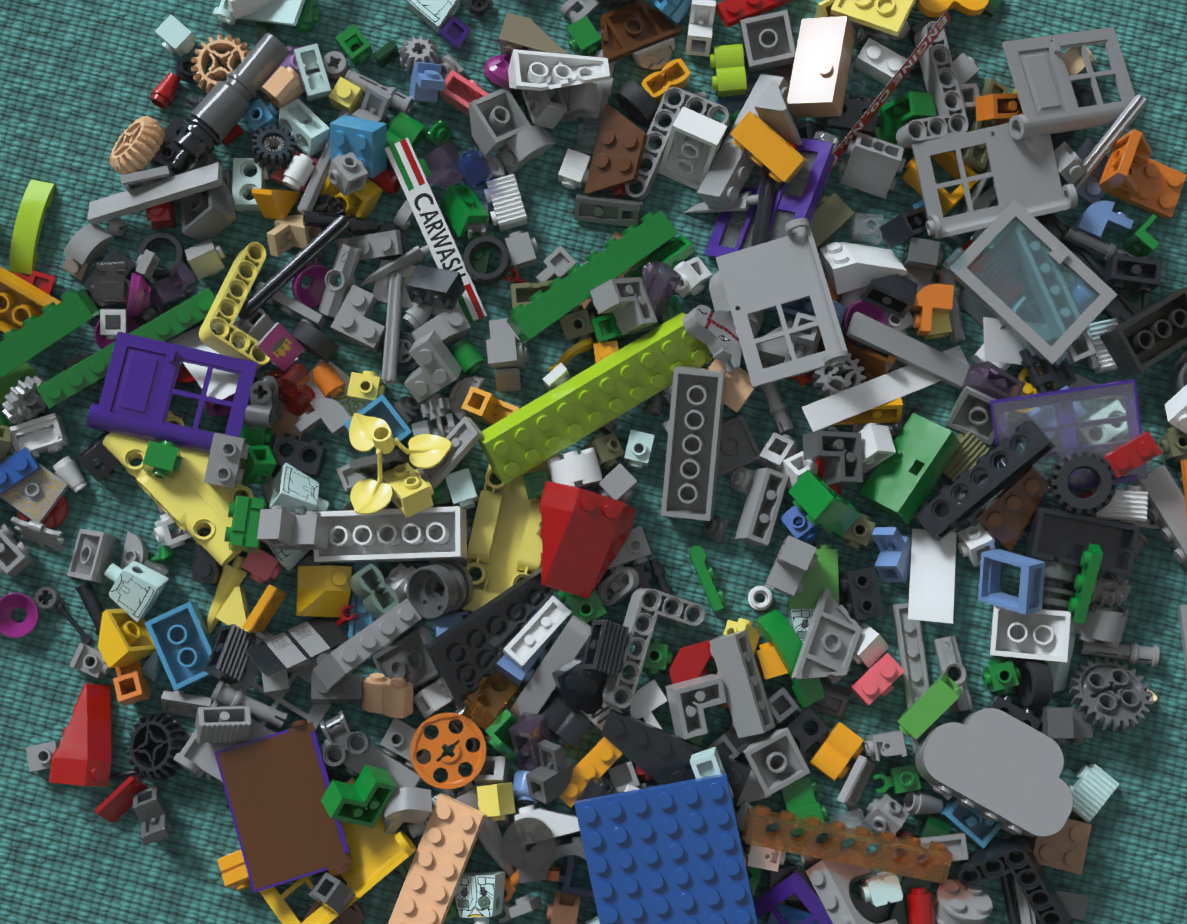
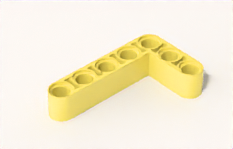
[199,242,270,370]

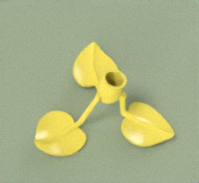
[349,413,452,515]

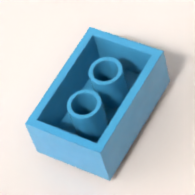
[145,601,215,691]

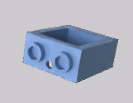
[978,549,1046,615]

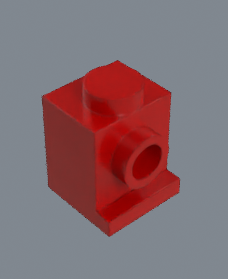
[146,201,176,230]

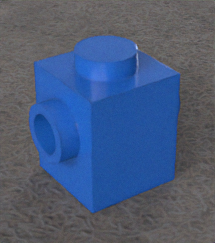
[779,506,821,544]

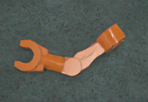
[503,866,561,903]

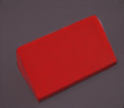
[94,776,149,823]

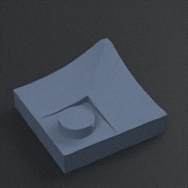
[1059,138,1108,206]

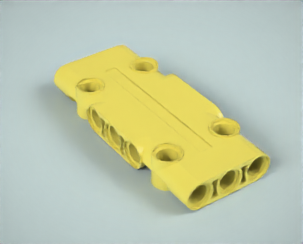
[102,410,255,566]
[461,454,563,612]

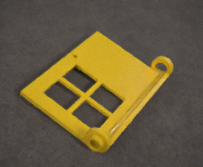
[259,777,417,924]

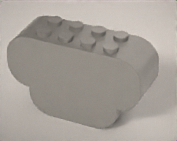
[915,708,1073,837]

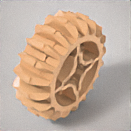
[191,34,251,94]
[109,116,165,175]

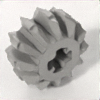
[399,35,439,73]

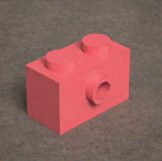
[439,70,489,117]
[848,653,905,706]

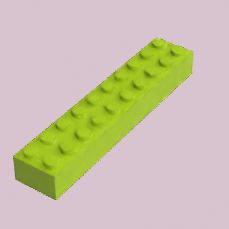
[478,313,712,485]

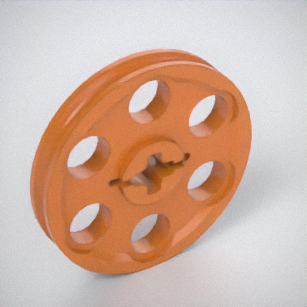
[410,713,486,789]

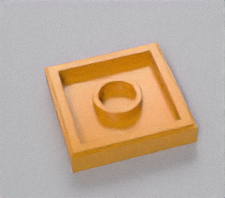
[242,584,286,634]

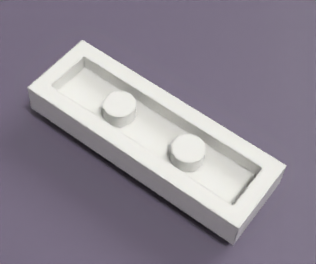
[503,596,571,668]

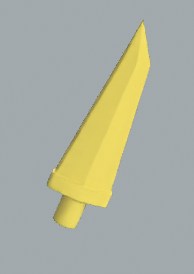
[207,555,247,635]

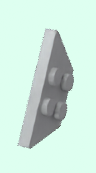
[791,588,862,680]

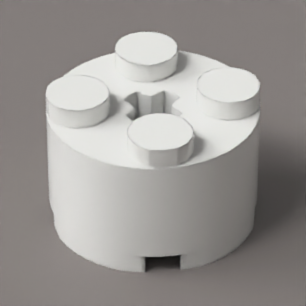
[547,447,603,488]

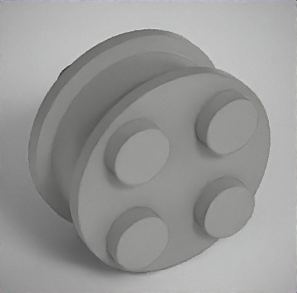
[933,879,993,924]

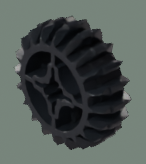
[126,712,189,781]

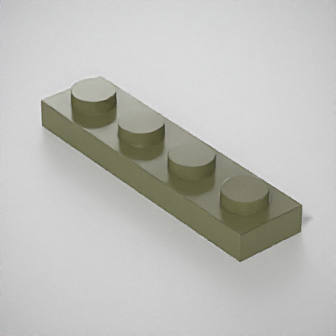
[962,77,1009,172]

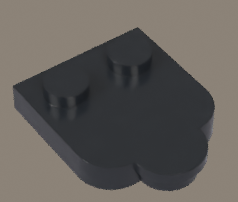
[552,653,607,714]

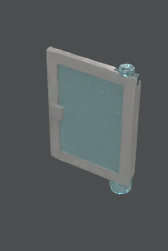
[942,199,1118,365]

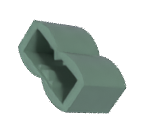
[349,563,399,619]

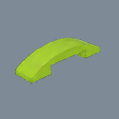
[9,180,56,275]

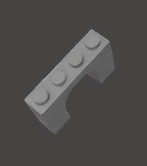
[313,598,422,690]
[805,850,898,924]

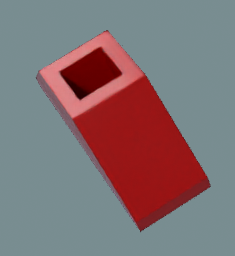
[668,639,714,684]

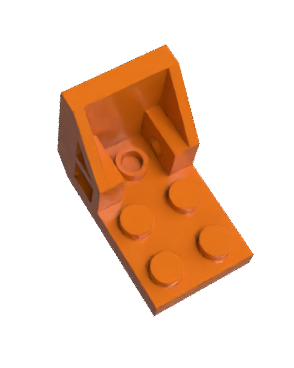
[1098,129,1187,220]

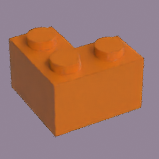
[975,93,1024,126]

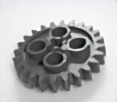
[1069,657,1152,732]

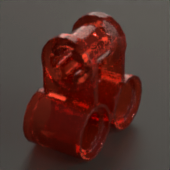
[264,364,315,415]

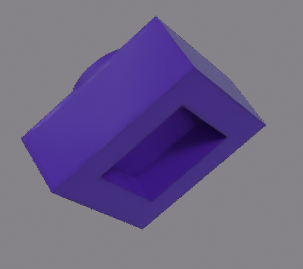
[437,15,471,50]

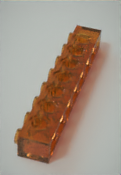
[742,805,953,884]

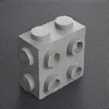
[839,132,906,198]

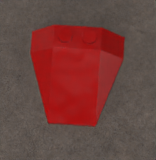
[539,481,637,599]

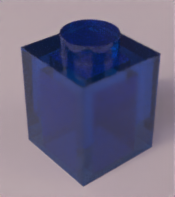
[456,149,495,189]

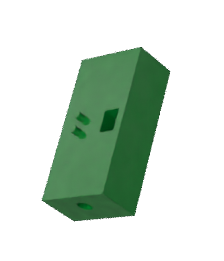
[859,413,961,525]

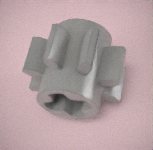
[420,393,451,423]

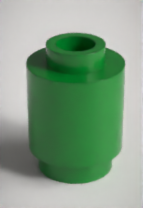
[450,338,485,375]

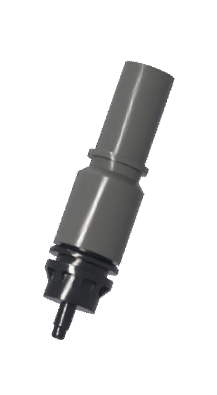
[171,33,290,169]

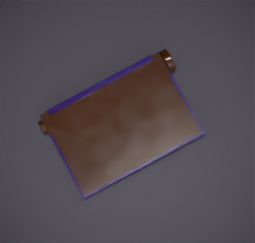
[214,719,355,893]

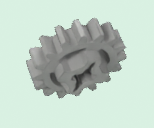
[812,353,866,397]
[2,375,46,424]
[1076,568,1131,607]

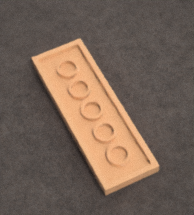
[388,793,486,924]

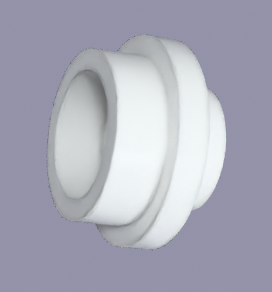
[748,586,773,611]

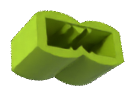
[709,44,747,97]

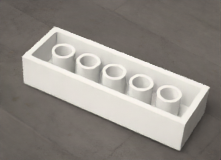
[314,506,467,564]

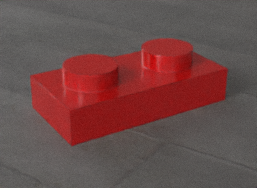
[1103,431,1162,478]

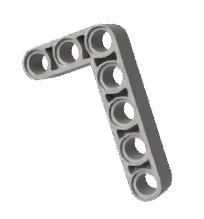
[896,21,969,148]
[625,87,730,201]
[603,588,705,709]

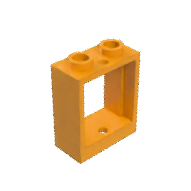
[902,151,979,216]

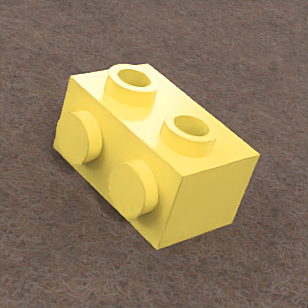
[382,462,434,518]

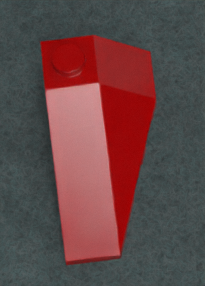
[49,683,111,787]

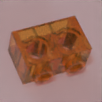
[463,670,519,730]

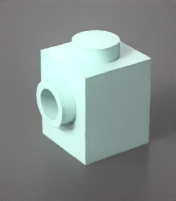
[155,15,197,58]
[624,430,655,469]

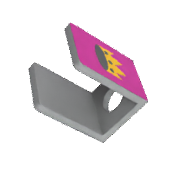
[246,314,305,372]

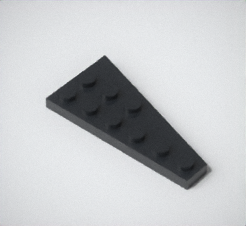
[424,567,557,709]
[601,709,751,809]

